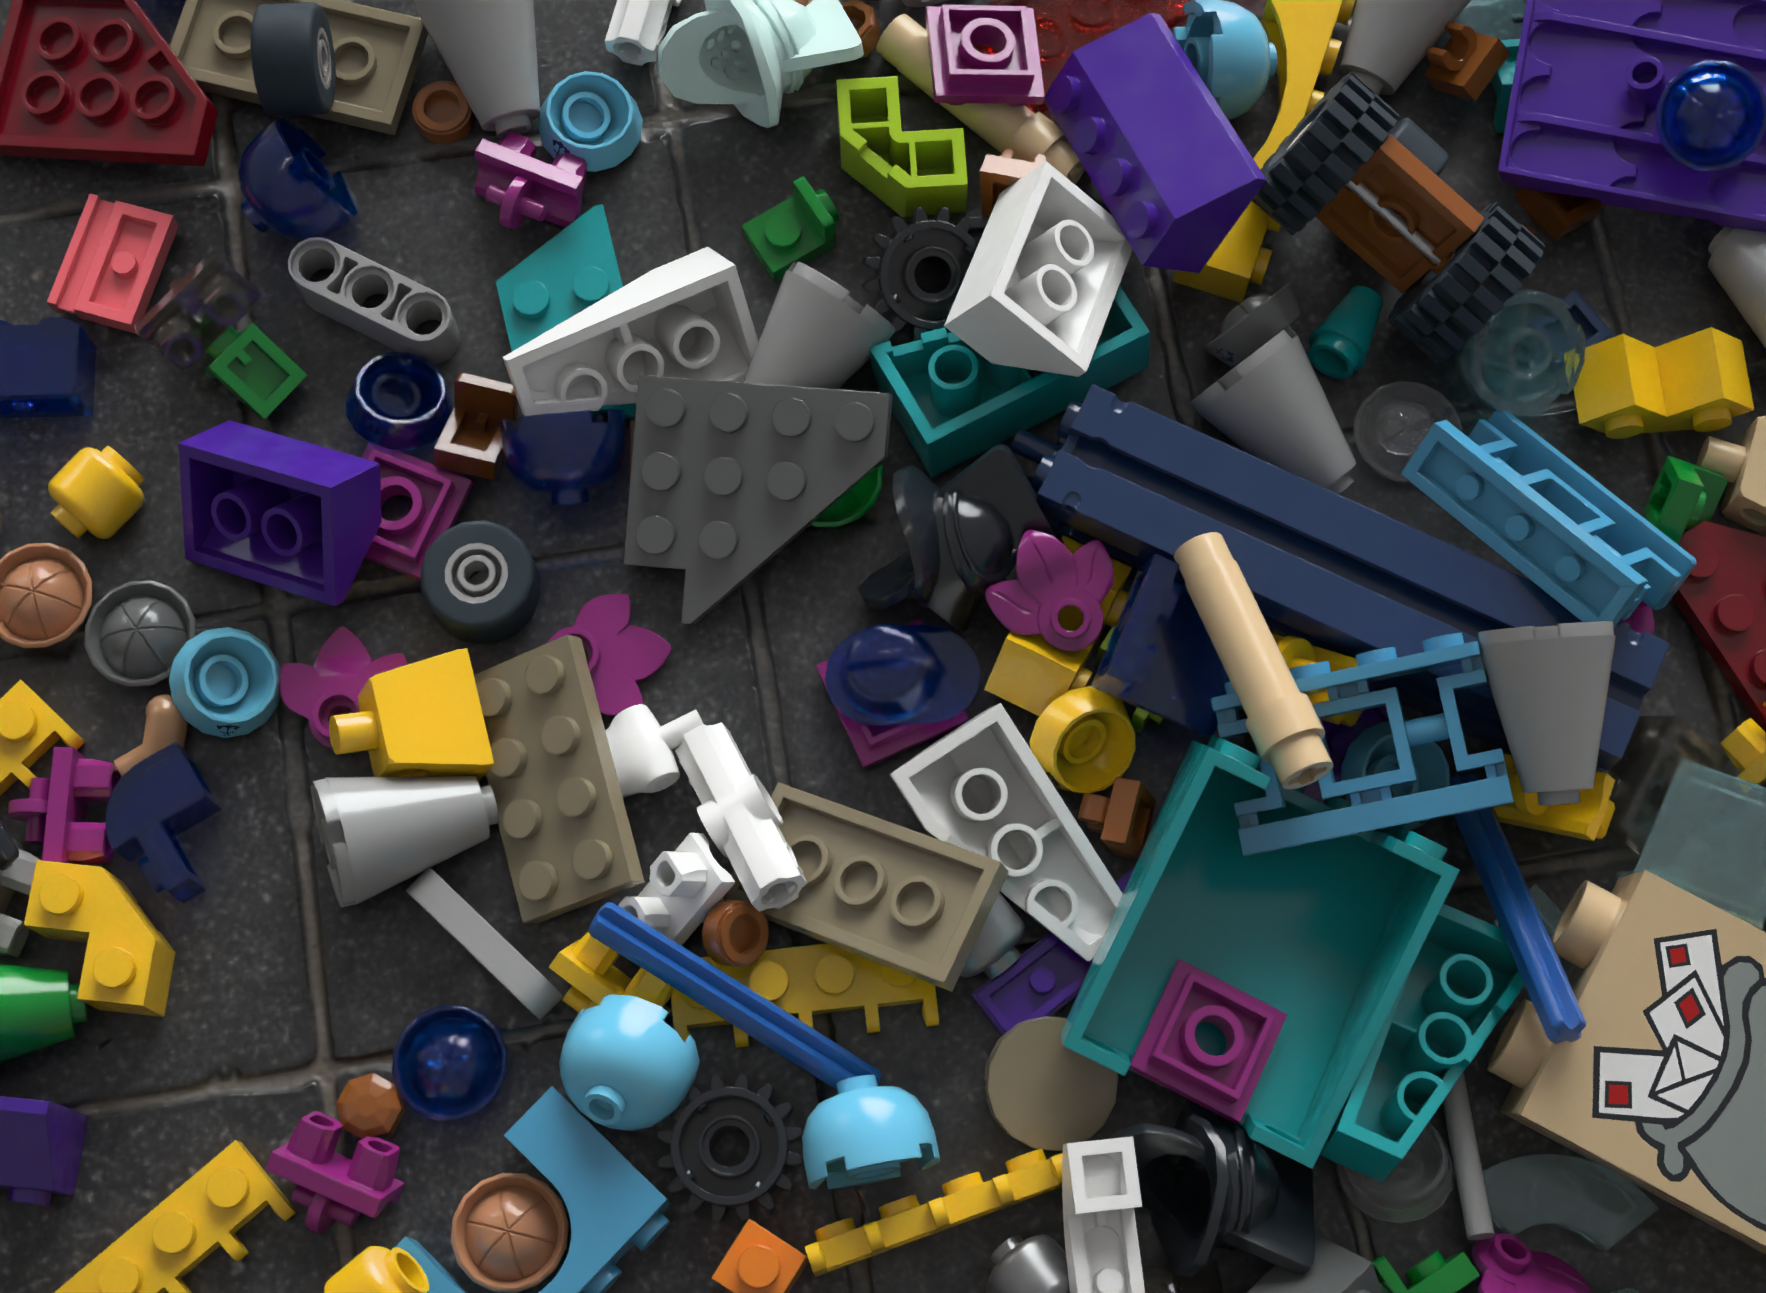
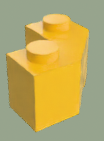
[1568,327,1754,439]
[984,535,1133,717]
[24,860,176,1017]

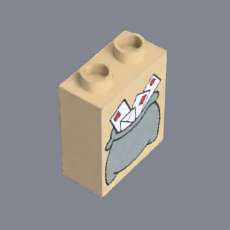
[1487,870,1766,1254]

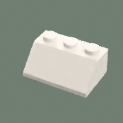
[944,161,1133,377]

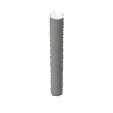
[1442,1072,1495,1240]

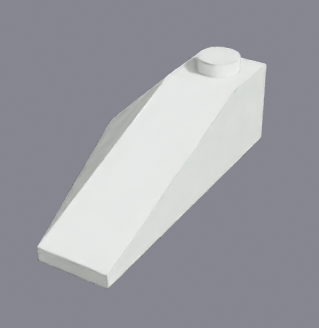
[503,247,758,417]

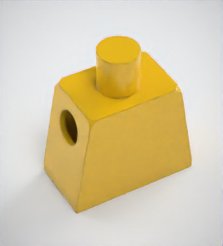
[329,648,494,783]

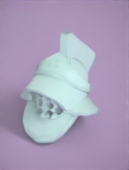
[657,0,864,128]

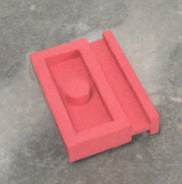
[47,194,179,334]

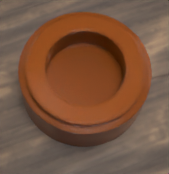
[412,81,475,144]
[702,899,769,967]

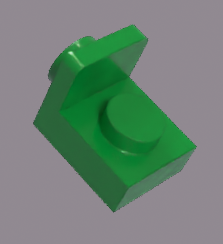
[741,176,839,283]
[203,323,307,421]
[1642,456,1727,544]
[1370,1250,1480,1293]

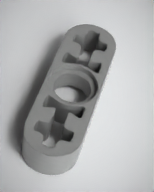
[405,867,564,1020]

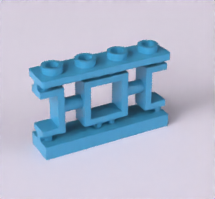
[1401,409,1697,628]
[1211,633,1515,856]

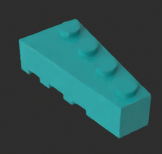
[869,285,1150,478]
[1320,904,1524,1183]

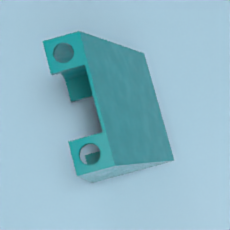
[1060,735,1460,1169]

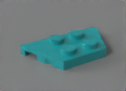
[496,204,636,420]

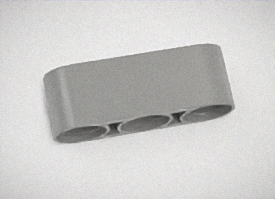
[288,237,460,365]

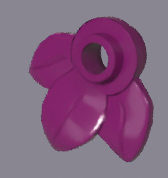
[985,530,1114,652]
[547,594,672,717]
[279,626,407,750]
[1471,1233,1592,1293]

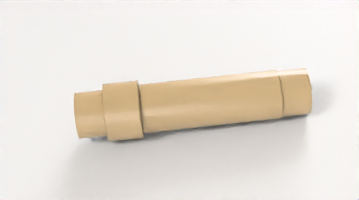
[876,14,1085,184]
[1174,532,1333,790]

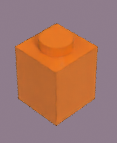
[712,1219,809,1293]

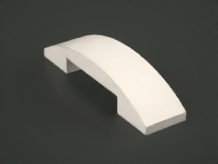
[1062,1136,1145,1293]

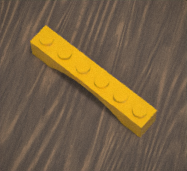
[1173,0,1356,303]

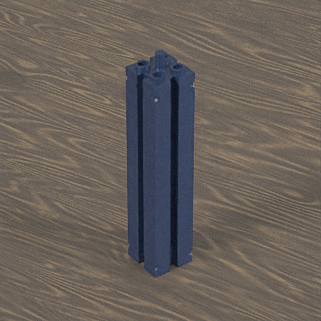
[1010,384,1670,772]

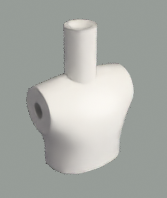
[605,704,703,798]

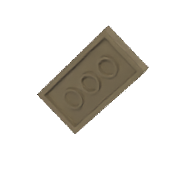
[170,0,429,135]
[474,634,645,924]
[723,782,1009,992]

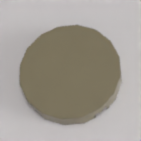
[984,1016,1118,1151]

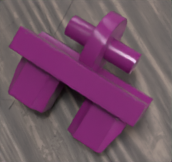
[475,131,587,230]
[8,747,122,865]
[265,1111,405,1234]

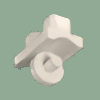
[618,833,735,946]

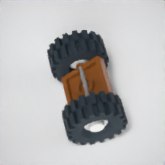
[1252,72,1545,363]

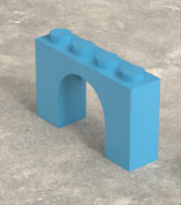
[396,1086,672,1293]

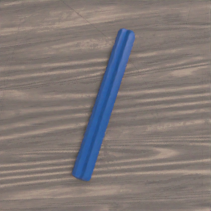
[1450,774,1587,1044]
[588,902,881,1090]

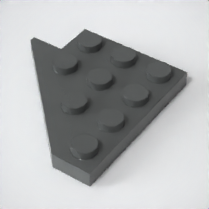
[624,375,893,624]

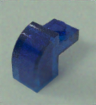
[106,742,222,903]

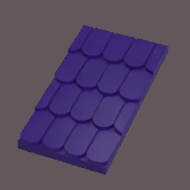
[1498,0,1766,232]

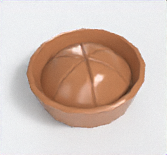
[0,543,92,648]
[450,1173,569,1293]

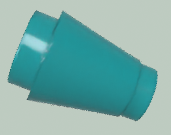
[1308,286,1383,379]

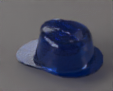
[825,624,981,726]

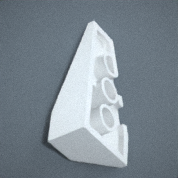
[889,703,1122,961]

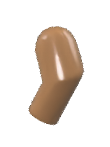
[114,694,188,788]

